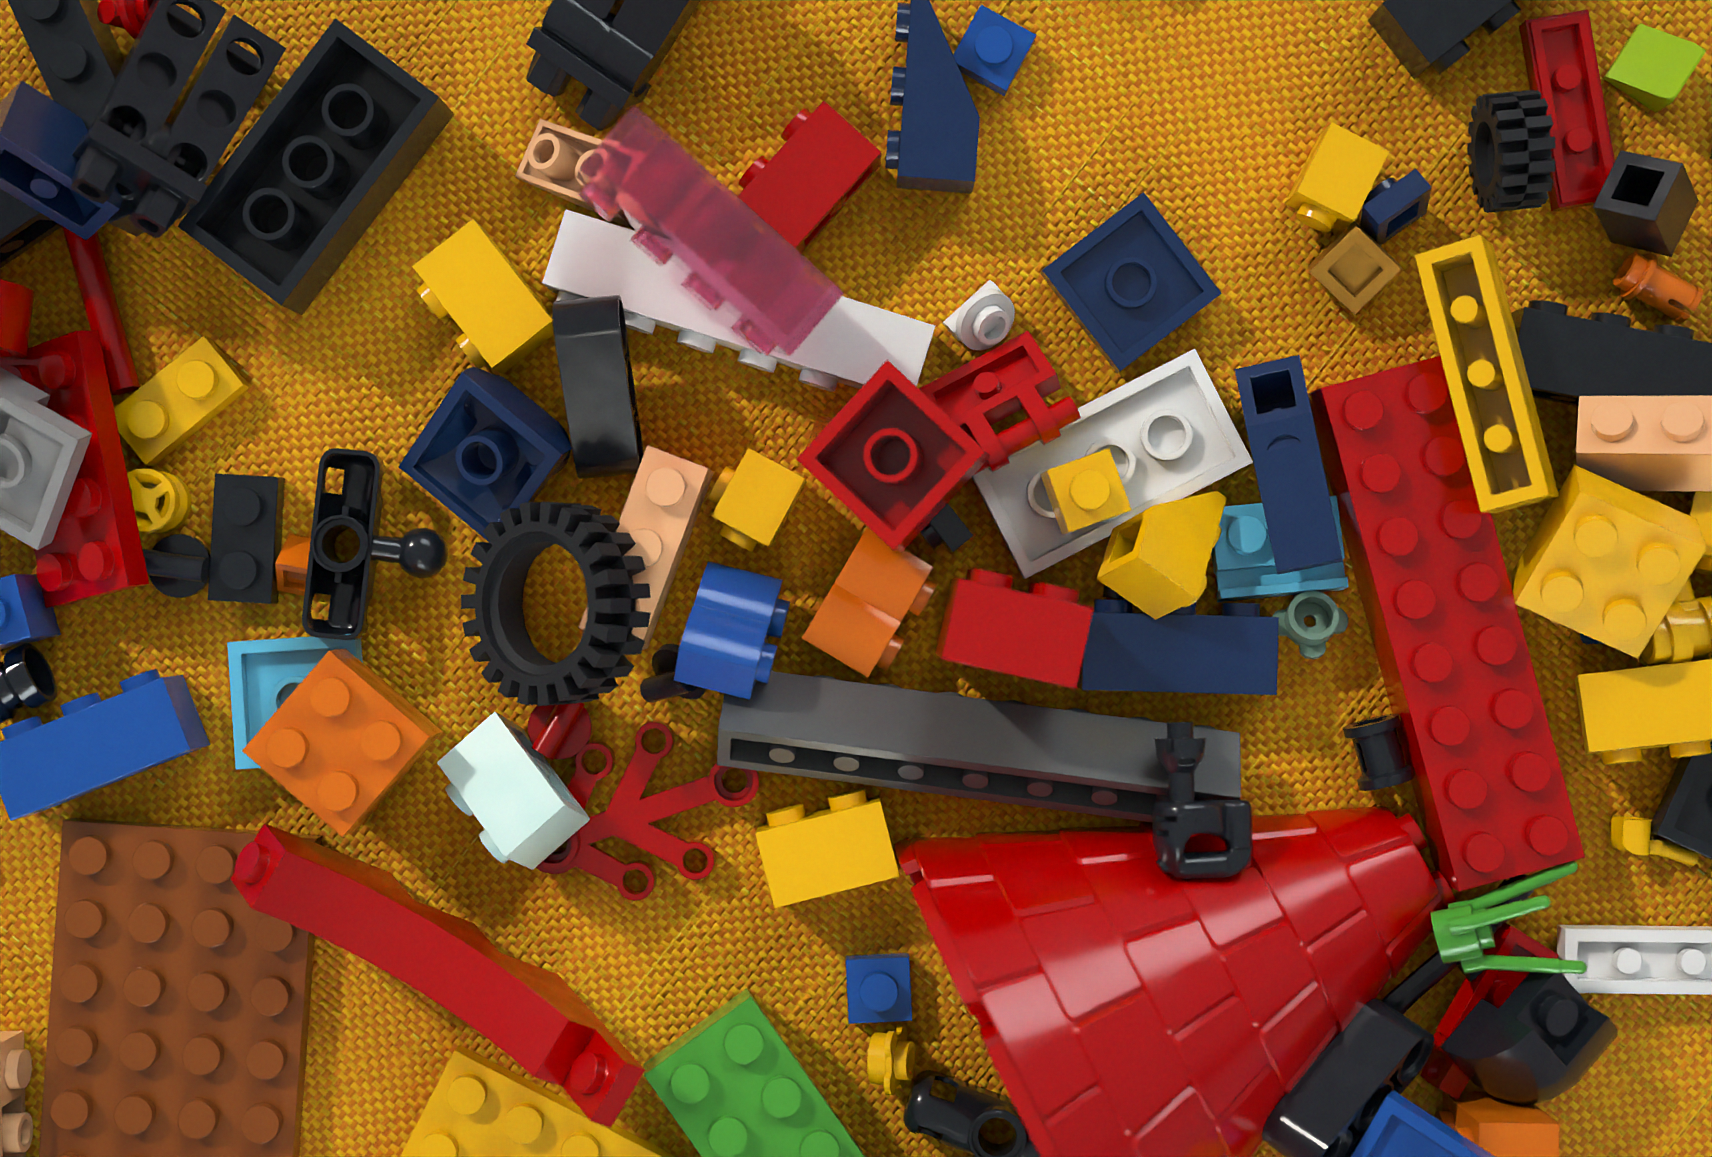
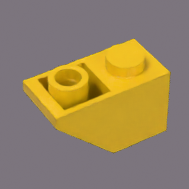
[1097,491,1227,620]

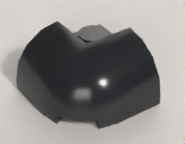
[1440,972,1618,1106]

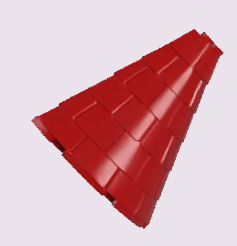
[894,806,1456,1157]

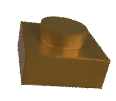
[1308,221,1402,315]

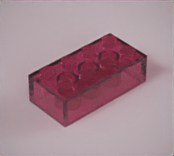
[576,106,844,356]

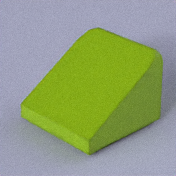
[1603,23,1706,113]

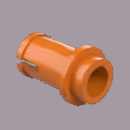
[1613,252,1703,324]

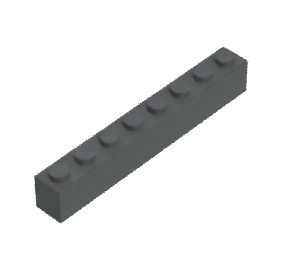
[717,670,1241,822]

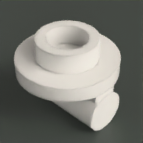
[943,280,1015,350]

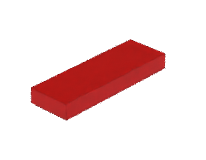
[1519,9,1615,212]

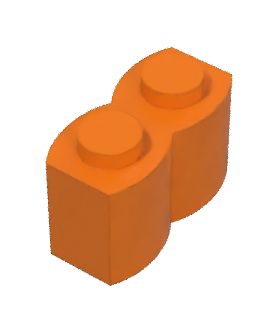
[802,528,938,677]

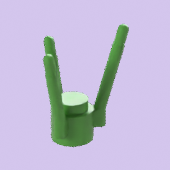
[1431,861,1587,974]

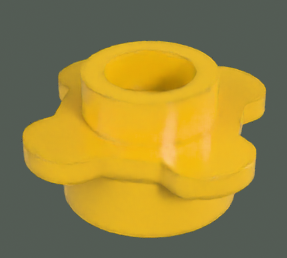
[867,1025,916,1095]

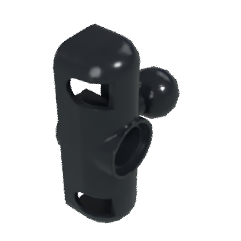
[302,448,448,640]
[903,1070,1040,1157]

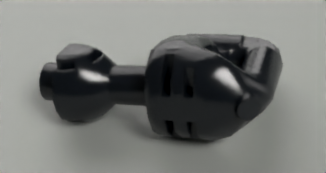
[1152,722,1253,879]

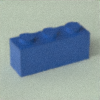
[0,669,210,821]

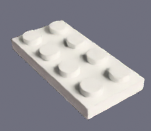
[971,349,1253,579]

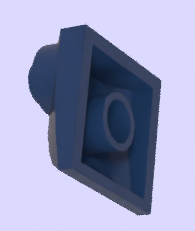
[398,366,572,542]

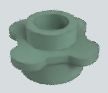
[1272,591,1348,659]

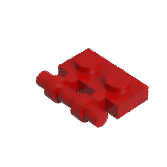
[919,331,1081,475]

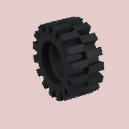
[1467,90,1556,213]

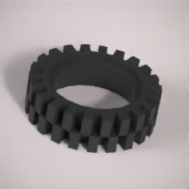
[461,502,651,706]

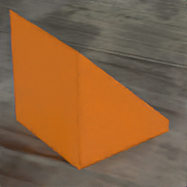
[275,533,317,598]

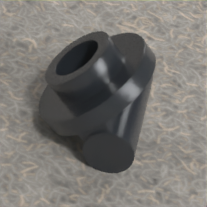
[143,534,210,598]
[640,644,708,703]

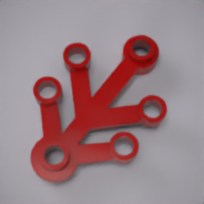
[536,721,760,901]

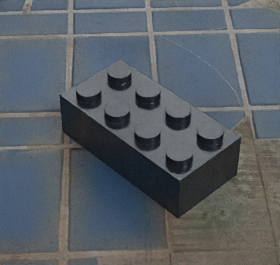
[177,18,454,315]

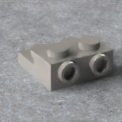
[0,367,92,550]

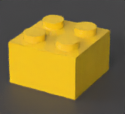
[1511,465,1707,658]

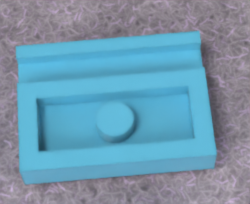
[1211,496,1349,602]

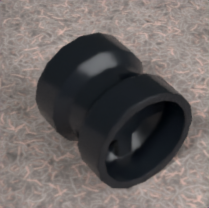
[0,643,57,724]

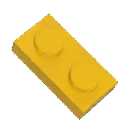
[114,336,251,466]

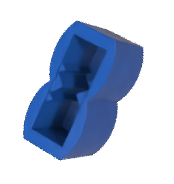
[674,561,790,700]

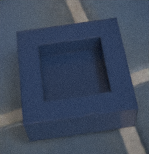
[1360,168,1432,246]

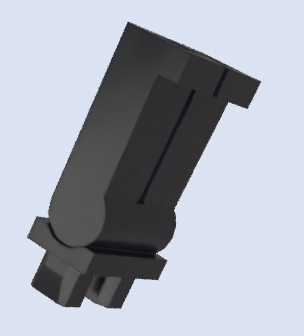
[70,0,287,238]
[526,0,701,131]

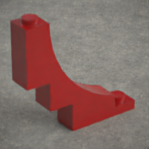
[230,823,645,1128]

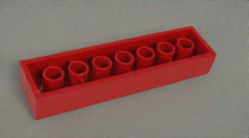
[1308,356,1585,892]

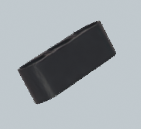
[552,295,644,479]
[1262,999,1434,1157]

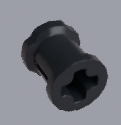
[1343,714,1415,791]

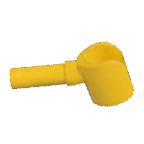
[1610,816,1699,866]

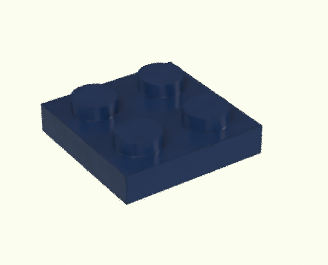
[1040,192,1222,374]

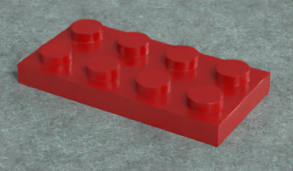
[0,330,149,608]

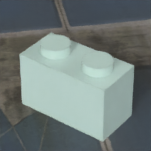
[437,712,590,870]

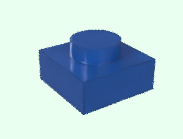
[953,5,1036,96]
[846,953,912,1024]

